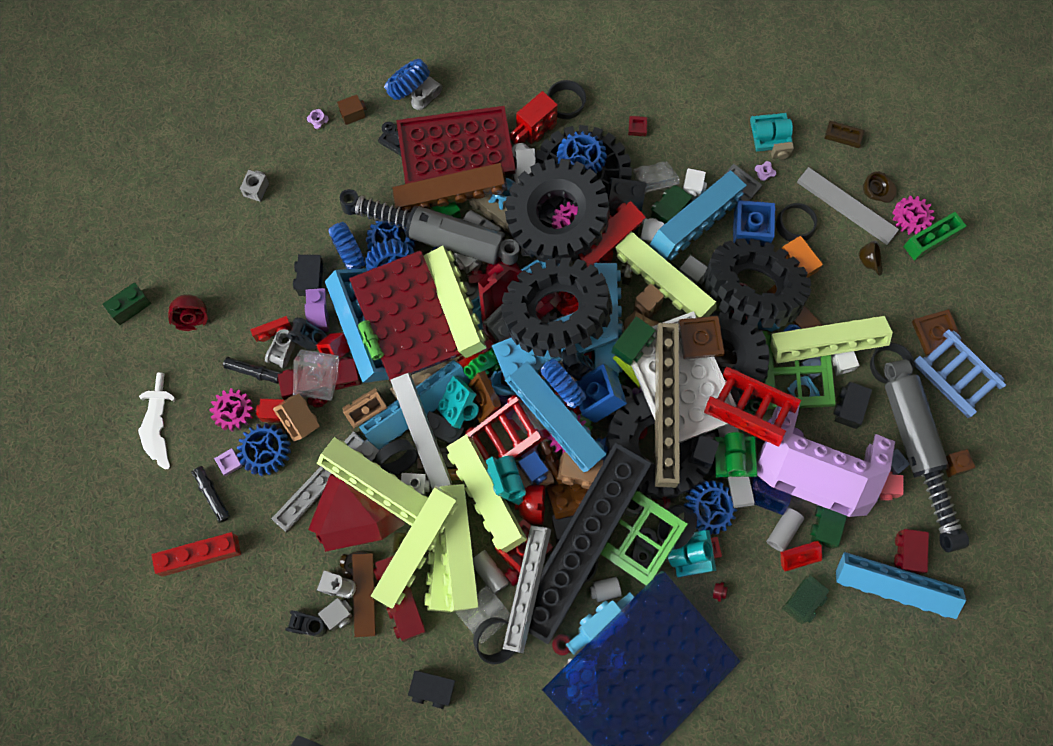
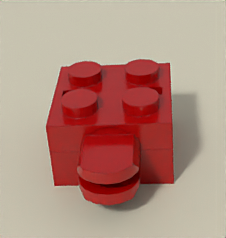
[510,91,558,145]

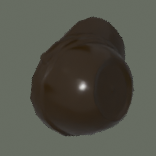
[863,171,896,203]
[858,241,883,276]

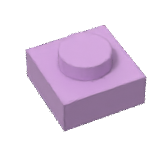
[214,448,242,476]

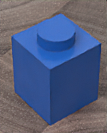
[518,451,549,485]

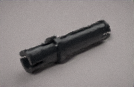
[223,357,281,384]
[191,466,231,523]

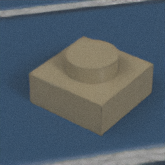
[771,142,794,159]

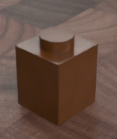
[337,94,367,125]
[946,449,975,478]

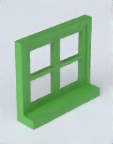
[762,331,836,409]
[601,490,688,586]

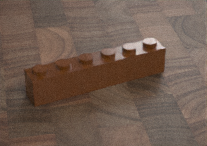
[392,163,508,213]

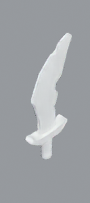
[138,373,176,469]

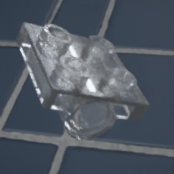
[633,162,679,193]
[455,585,510,644]

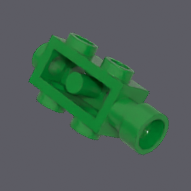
[463,348,501,381]

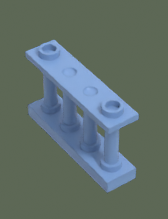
[913,329,1006,418]

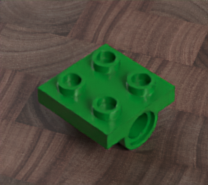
[715,432,757,477]

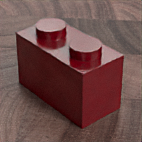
[894,529,929,575]

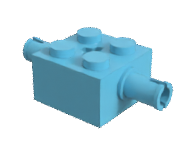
[566,592,638,655]

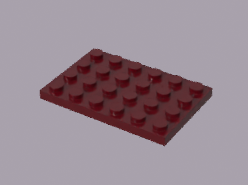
[396,106,516,184]
[349,251,462,382]

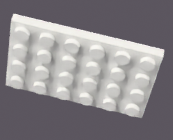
[632,311,736,443]

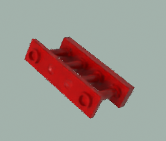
[704,367,801,447]
[464,395,550,465]

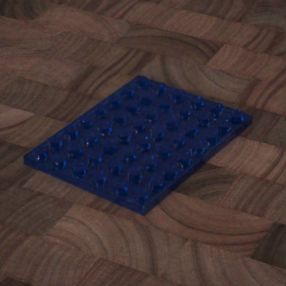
[542,571,741,746]

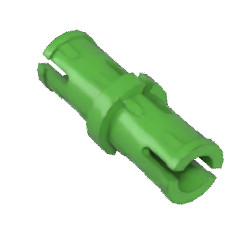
[358,320,384,360]

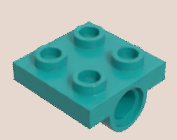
[750,113,793,152]
[437,376,479,429]
[486,456,526,505]
[668,530,716,577]

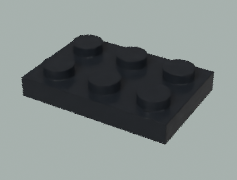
[607,177,647,236]

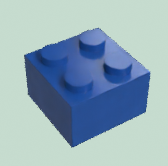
[733,200,775,246]
[575,363,627,423]

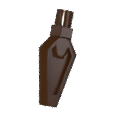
[540,441,563,485]

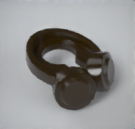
[339,551,368,580]

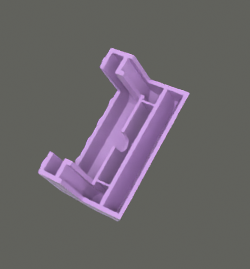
[756,405,895,517]

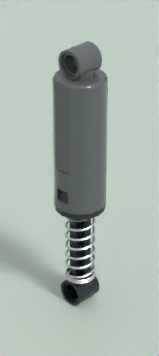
[339,189,519,265]
[884,359,969,553]

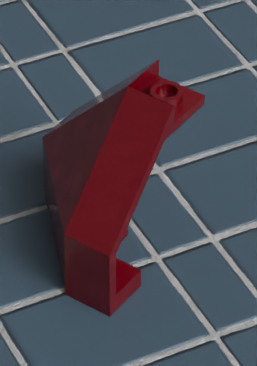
[478,264,562,344]
[308,474,405,552]

